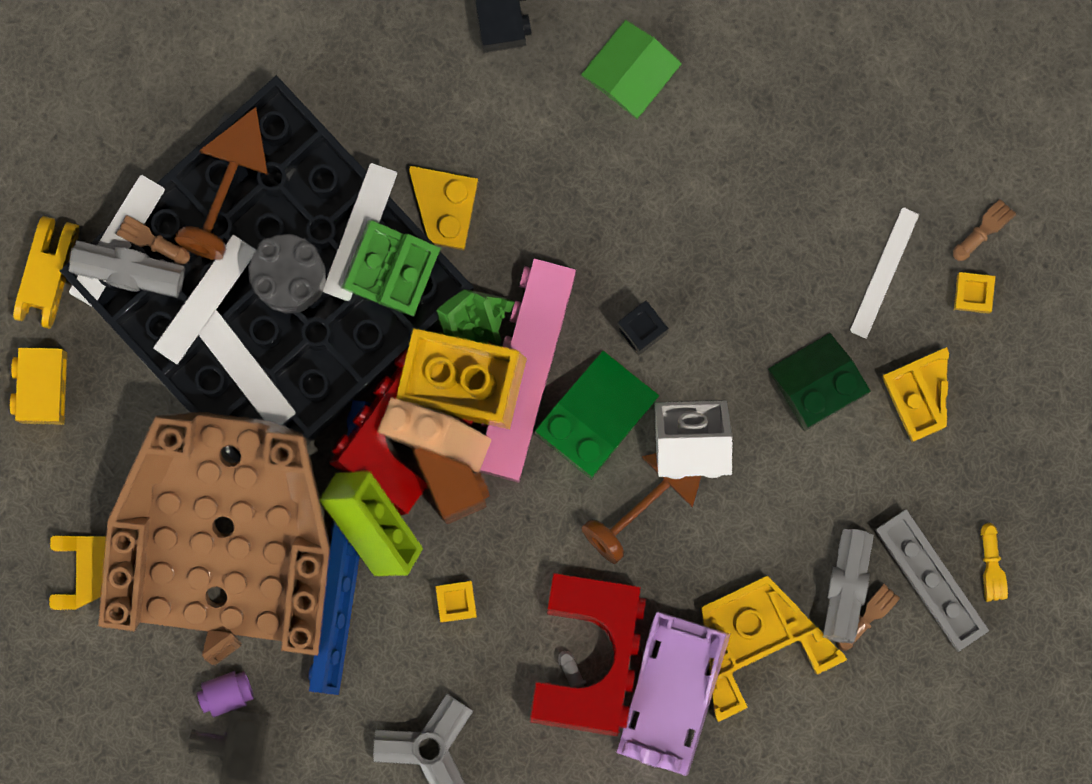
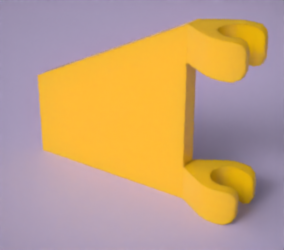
[49,536,106,610]

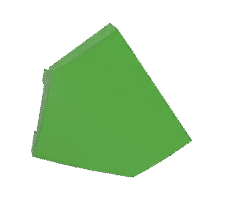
[437,289,514,345]

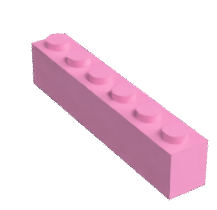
[480,259,576,483]

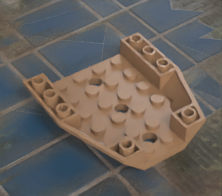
[98,412,330,656]

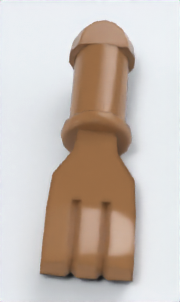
[953,200,1016,261]
[116,215,190,264]
[837,584,900,651]

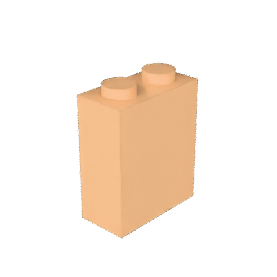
[378,397,492,473]

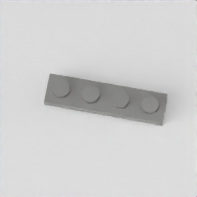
[875,509,989,652]

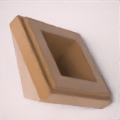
[202,630,242,665]

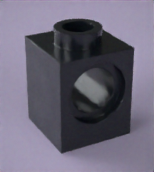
[616,300,669,356]

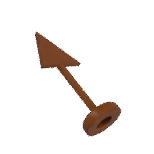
[175,107,268,260]
[581,453,702,564]

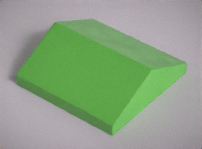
[581,20,682,119]

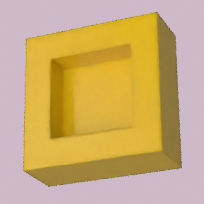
[954,272,995,314]
[435,581,477,623]

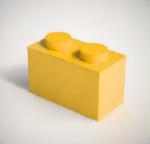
[10,348,67,425]

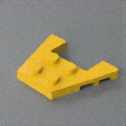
[701,576,847,722]

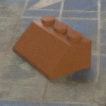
[414,447,490,525]

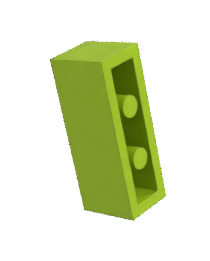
[320,471,423,576]

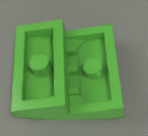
[341,220,441,316]

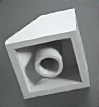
[655,400,732,479]

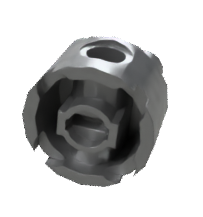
[249,235,326,314]

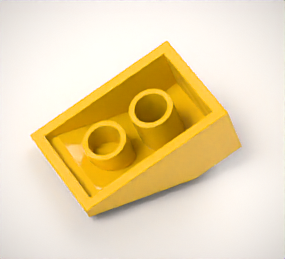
[396,329,527,429]

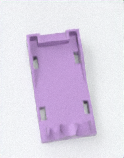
[616,612,731,776]

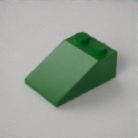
[535,351,660,480]

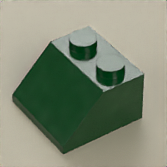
[768,333,871,431]

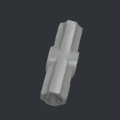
[69,241,185,298]
[823,529,874,644]

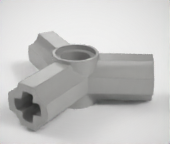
[373,694,473,784]

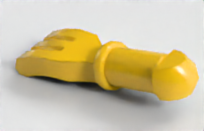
[980,523,1008,602]

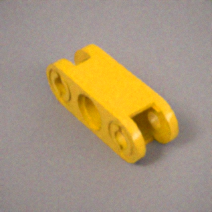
[13,216,79,329]

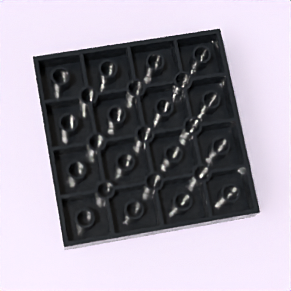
[60,75,474,463]

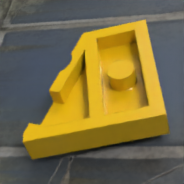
[409,166,478,251]
[882,347,949,442]

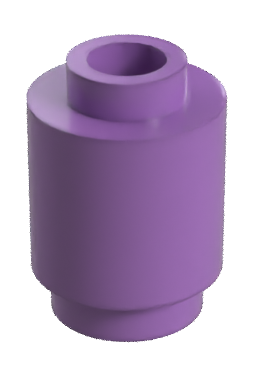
[197,671,254,717]

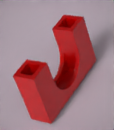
[329,347,473,515]
[530,573,646,736]

